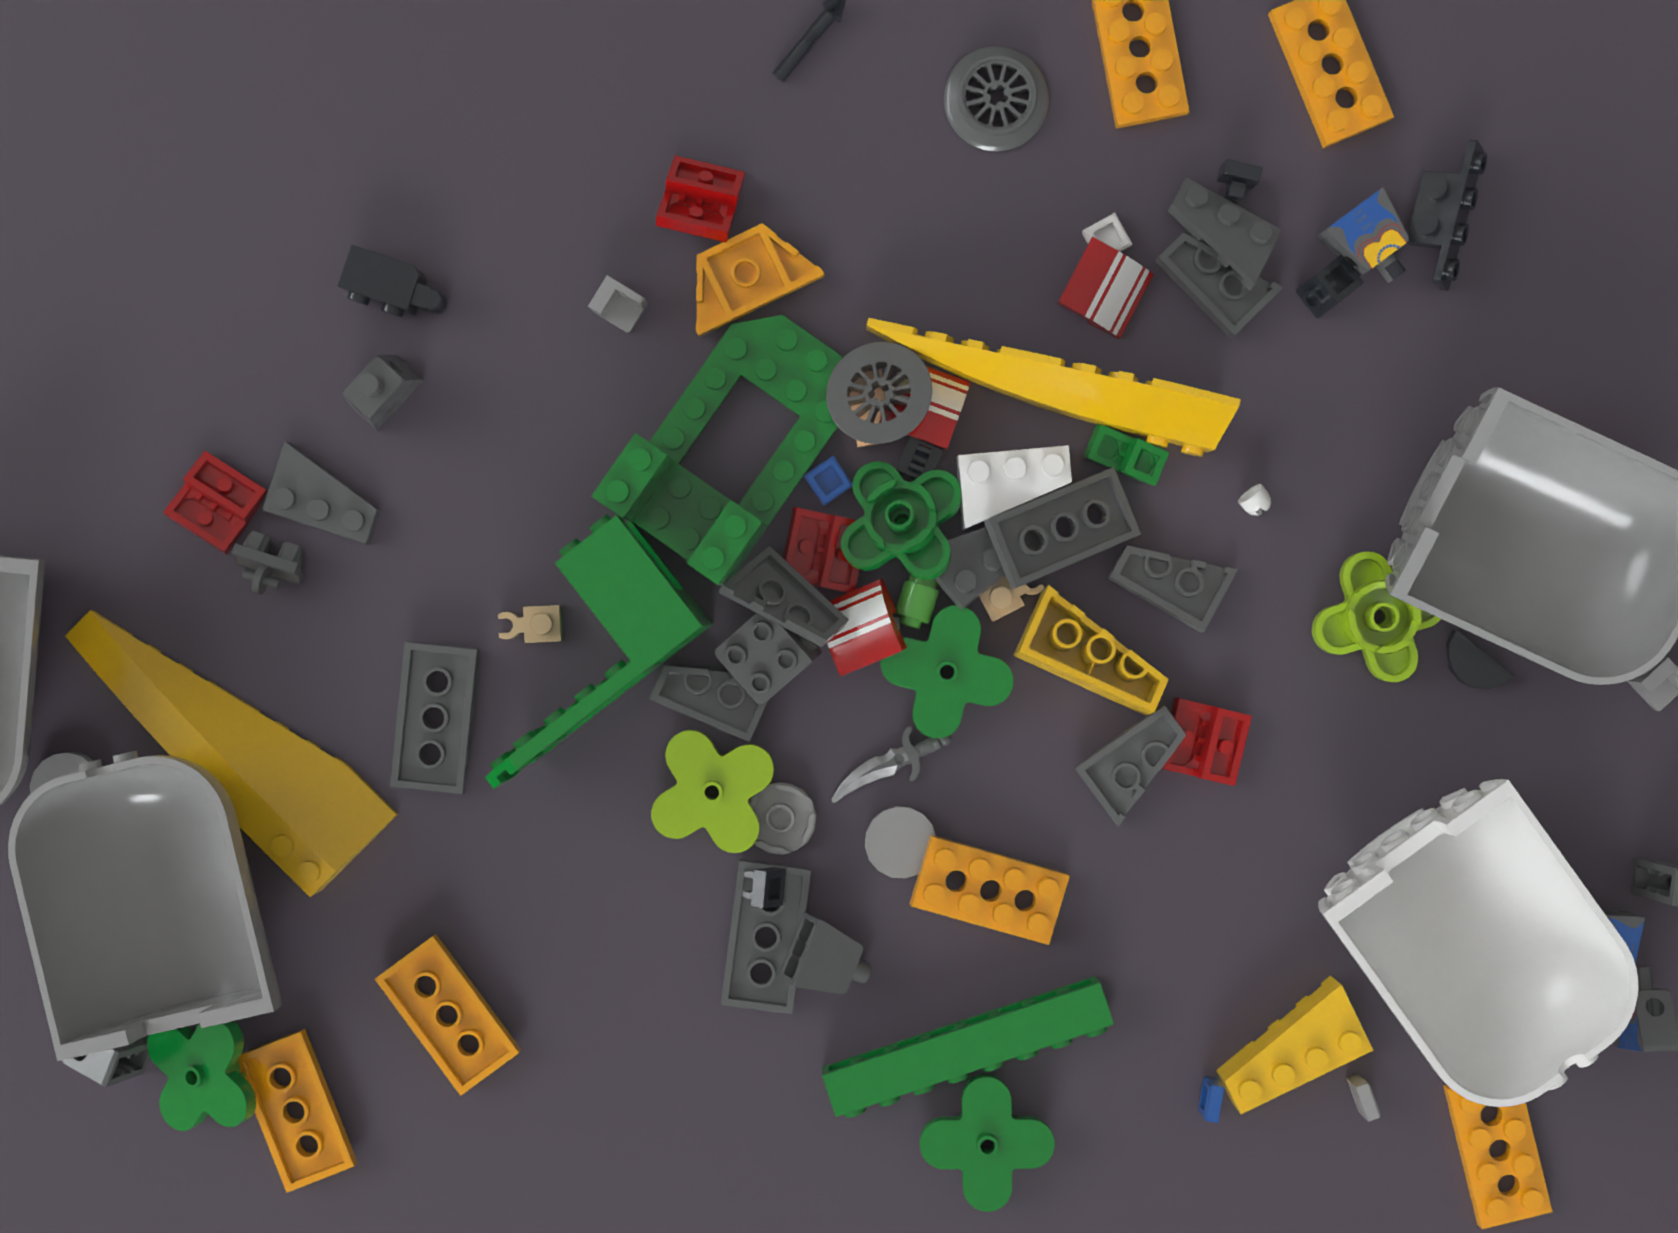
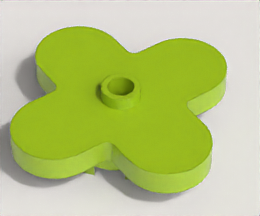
[1312,552,1441,682]
[651,729,774,853]

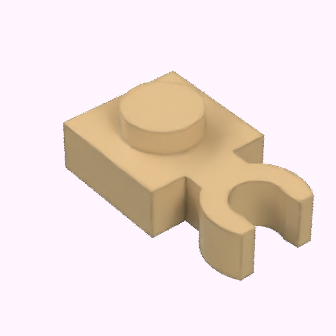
[979,576,1044,622]
[498,605,563,643]

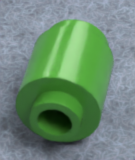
[894,574,939,629]

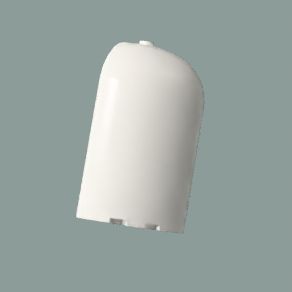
[1318,779,1638,1107]

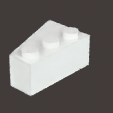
[956,445,1072,530]

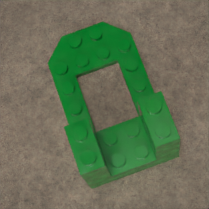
[591,315,842,586]
[485,515,713,789]

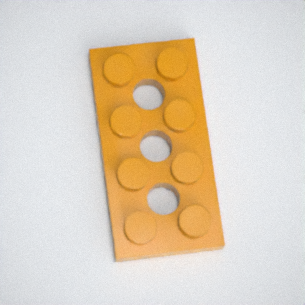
[1091,0,1190,129]
[1268,0,1394,148]
[909,834,1070,945]
[375,934,522,1096]
[238,1028,358,1193]
[1443,1084,1553,1229]

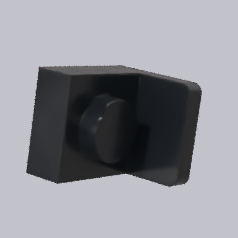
[1296,254,1364,318]

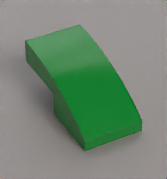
[1083,424,1169,486]

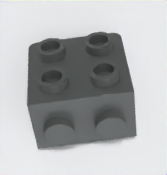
[715,613,822,704]

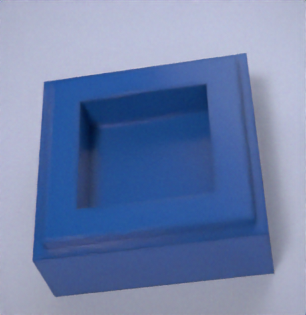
[804,455,853,506]
[1198,1076,1225,1123]

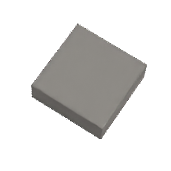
[1346,1074,1381,1122]

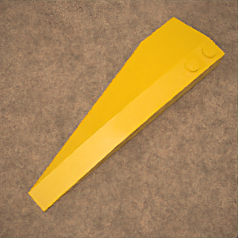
[867,317,1241,457]
[65,610,398,897]

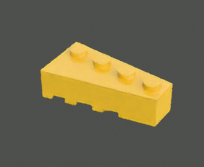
[1013,585,1169,716]
[1216,976,1374,1114]

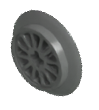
[944,46,1049,152]
[826,342,932,444]

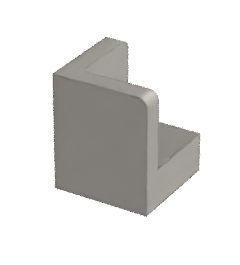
[588,275,648,333]
[1627,657,1678,711]

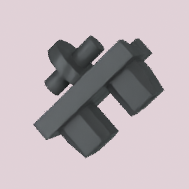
[231,531,304,595]

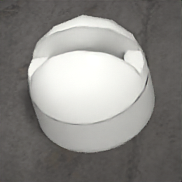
[1238,484,1271,516]

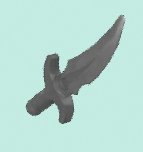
[832,726,952,803]

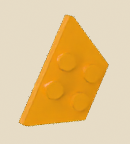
[696,223,825,337]

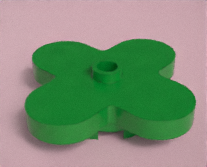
[841,461,962,580]
[880,605,1013,738]
[147,1021,256,1131]
[919,1073,1055,1212]

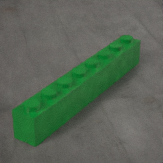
[822,976,1114,1118]

